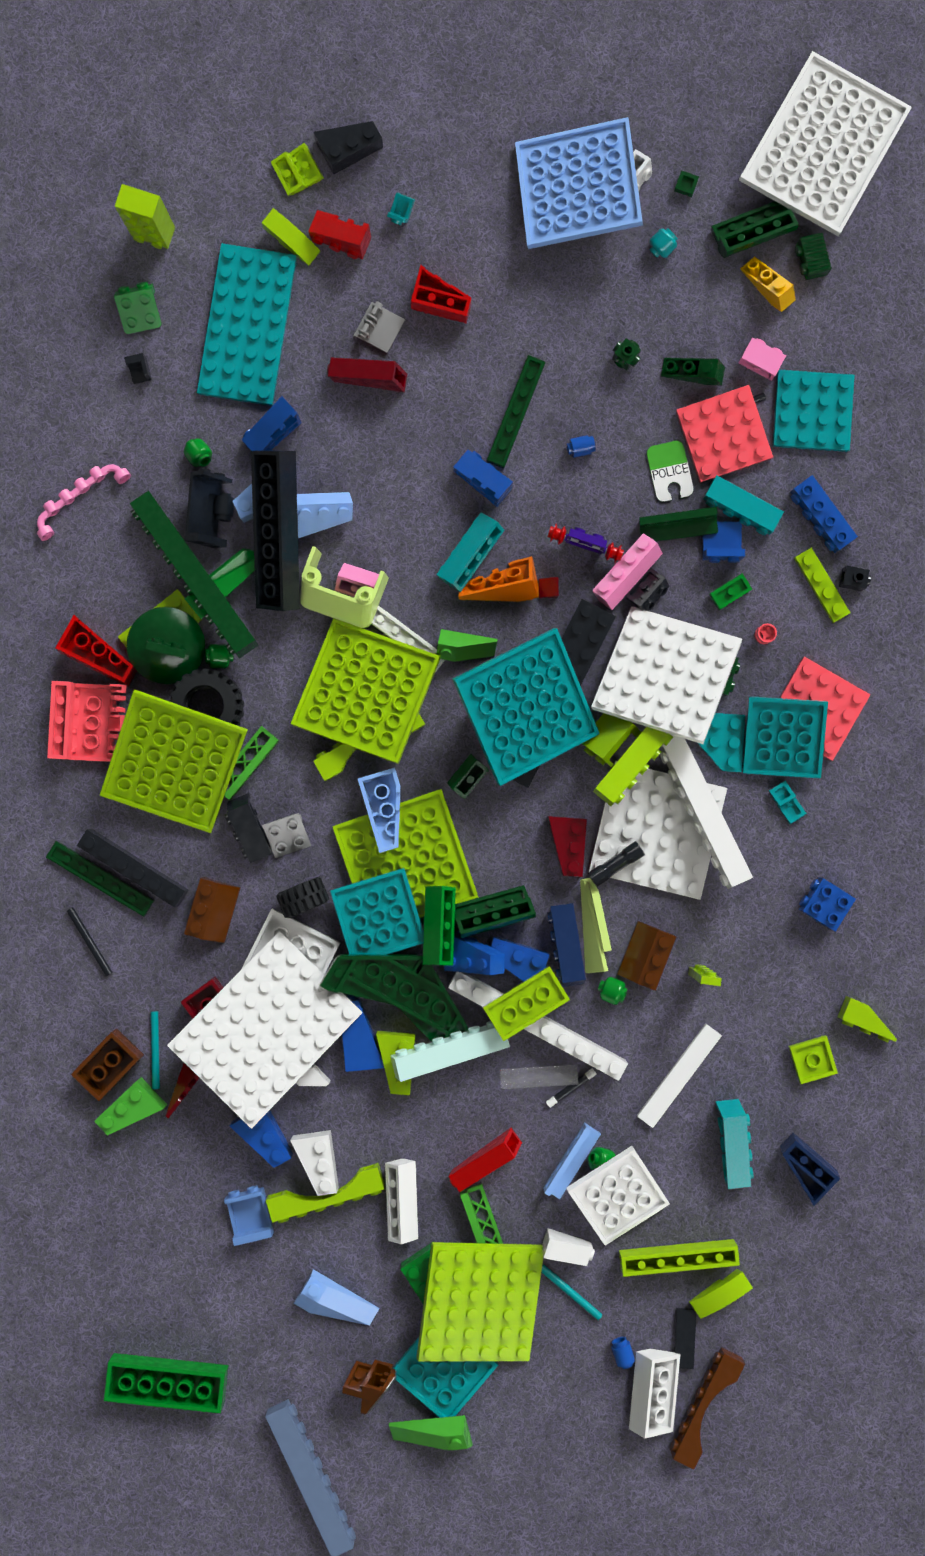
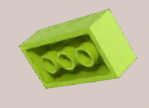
[115,184,175,249]

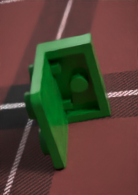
[114,282,162,334]

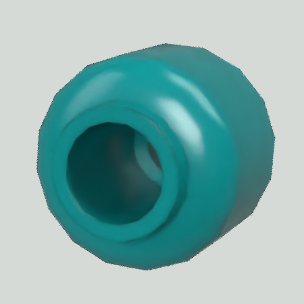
[649,228,678,258]

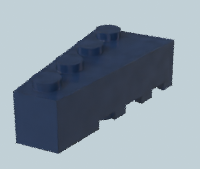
[547,903,586,987]

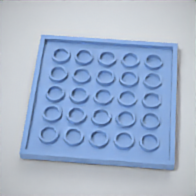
[515,117,643,249]

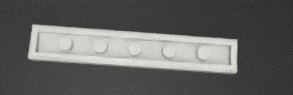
[350,596,445,673]
[637,1023,722,1128]

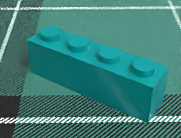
[703,475,784,535]
[436,513,505,592]

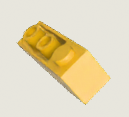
[740,256,796,312]

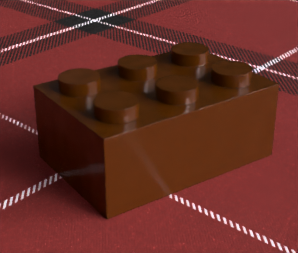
[71,1029,144,1101]

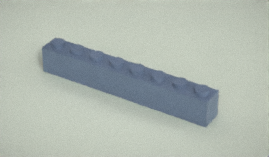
[265,1399,356,1556]

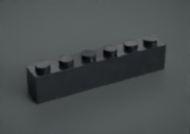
[76,829,189,908]

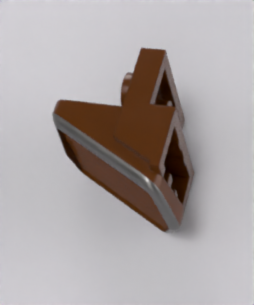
[342,1360,396,1415]

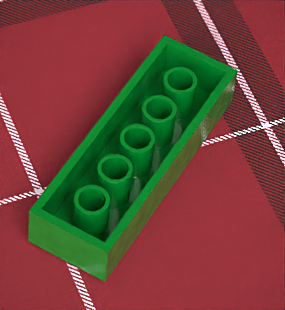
[104,1353,229,1413]

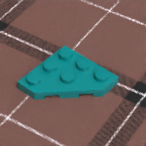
[698,713,745,772]

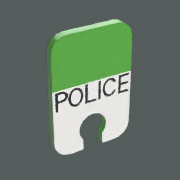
[647,441,693,502]

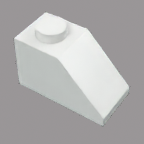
[296,1064,331,1086]

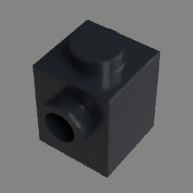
[839,566,871,591]

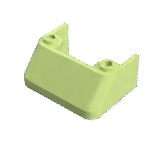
[300,546,389,629]

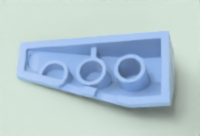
[358,767,401,853]
[294,1269,379,1326]

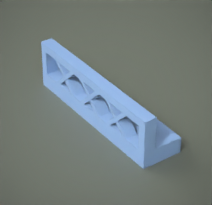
[543,1123,601,1199]

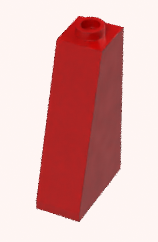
[448,1128,522,1192]

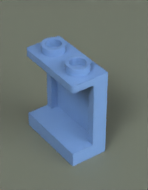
[224,1185,274,1246]

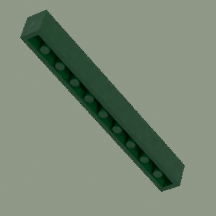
[130,490,259,659]

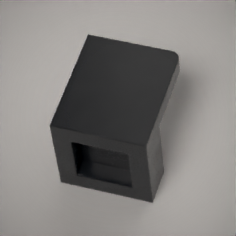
[124,353,152,384]

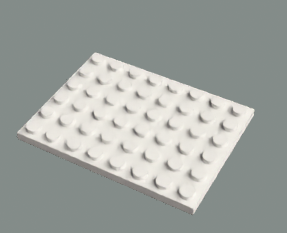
[739,51,912,236]
[167,931,363,1129]

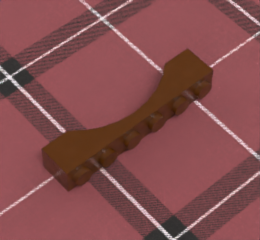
[670,1347,745,1469]

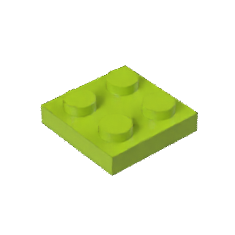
[789,1035,838,1084]

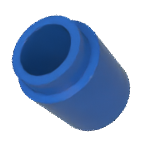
[566,435,596,458]
[611,1337,635,1369]

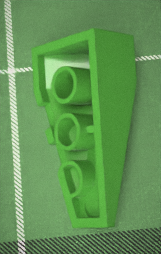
[389,1415,472,1450]

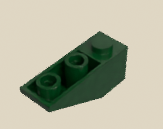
[661,358,725,386]

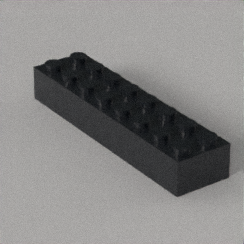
[251,450,300,611]

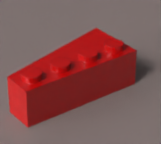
[55,615,137,687]

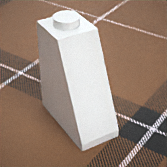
[542,1228,595,1266]

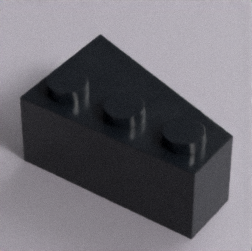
[313,121,383,174]

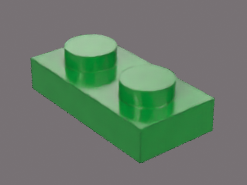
[709,573,752,610]

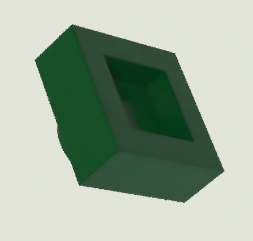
[674,170,699,197]

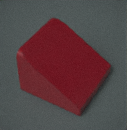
[539,577,559,598]

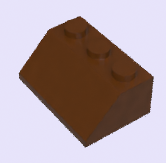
[184,877,241,943]
[617,921,677,991]

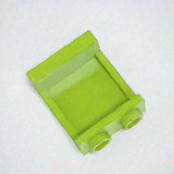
[581,713,642,767]

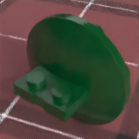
[127,607,205,684]

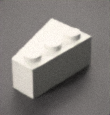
[290,1130,339,1196]

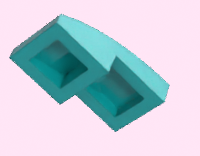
[769,781,807,825]

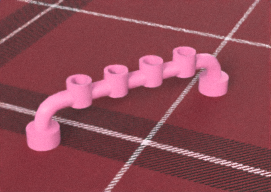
[37,464,131,541]

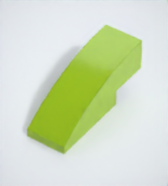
[262,208,321,266]
[689,1269,753,1319]

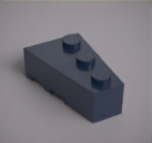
[780,1133,840,1206]

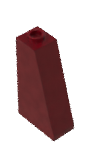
[327,357,407,393]

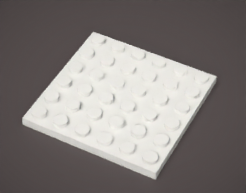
[591,606,742,744]
[588,761,727,900]

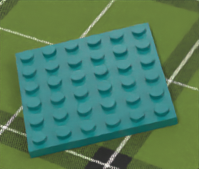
[452,628,600,786]

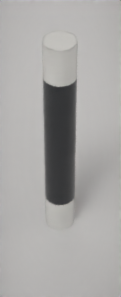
[546,1068,597,1108]

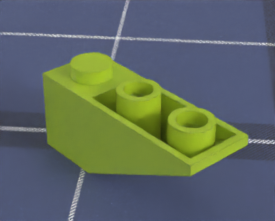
[838,996,897,1042]

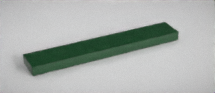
[487,355,546,468]
[46,841,155,917]

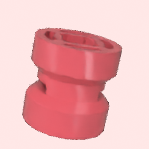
[754,623,777,645]

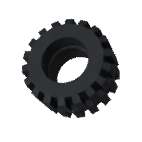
[276,877,329,918]

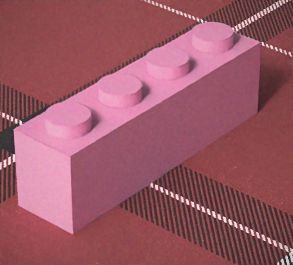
[592,533,663,610]

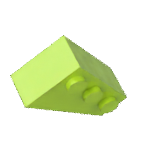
[376,1031,415,1095]

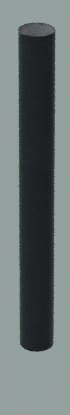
[67,907,113,976]

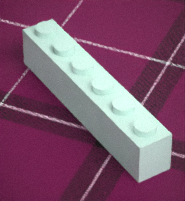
[390,1021,510,1082]

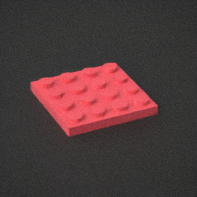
[676,385,773,483]
[780,657,870,761]

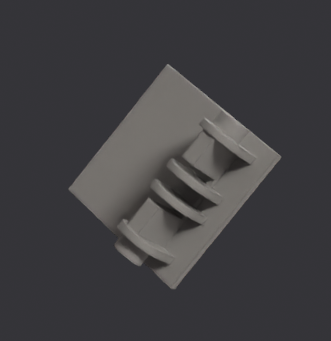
[354,301,405,353]
[262,813,311,858]

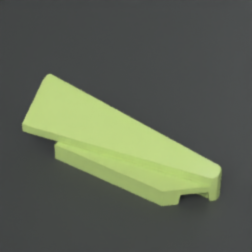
[580,878,612,973]

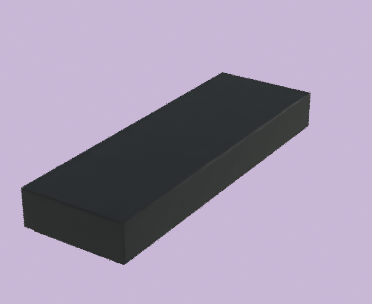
[674,1308,696,1369]

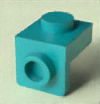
[387,192,415,225]

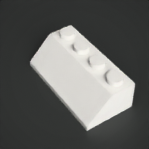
[629,1349,680,1439]

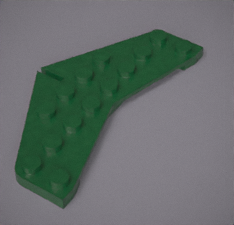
[319,954,469,1042]

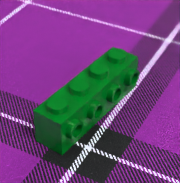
[423,886,456,966]

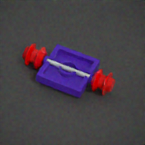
[547,524,624,563]

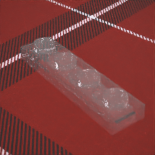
[500,1065,578,1090]

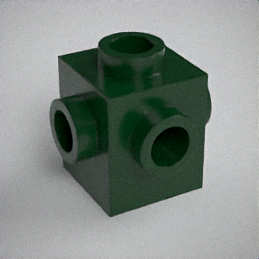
[612,338,641,371]

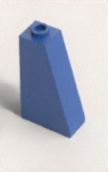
[342,995,384,1072]

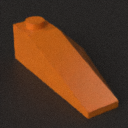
[458,557,539,602]

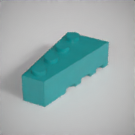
[716,1099,754,1189]

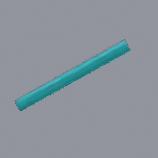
[151,1011,160,1089]
[541,1264,602,1320]

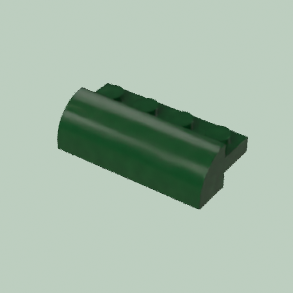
[711,201,799,258]
[455,885,536,938]

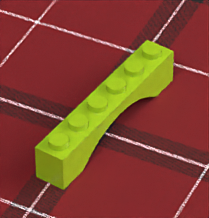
[313,714,425,781]
[266,1163,385,1223]

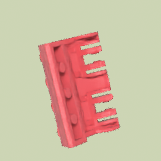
[47,681,127,762]

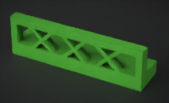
[224,726,280,800]
[460,1183,503,1244]

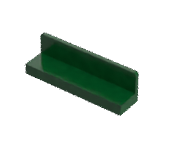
[639,507,718,542]

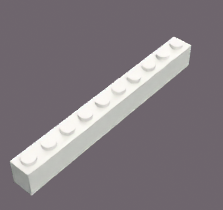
[645,726,753,889]
[448,972,628,1081]

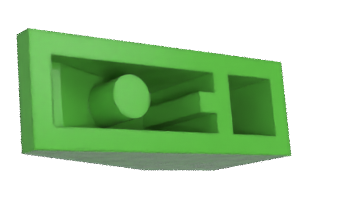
[436,629,498,662]

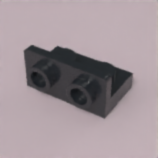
[625,567,669,611]

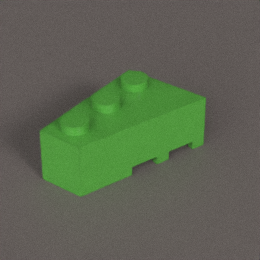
[94,1077,167,1135]

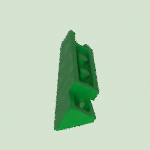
[184,548,255,619]

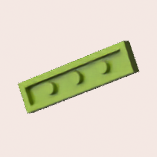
[794,547,850,623]
[688,964,722,986]

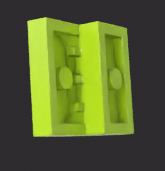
[271,143,324,196]

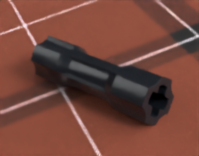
[587,841,645,887]

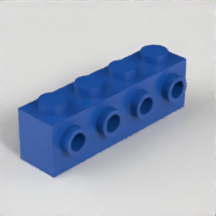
[790,475,858,553]

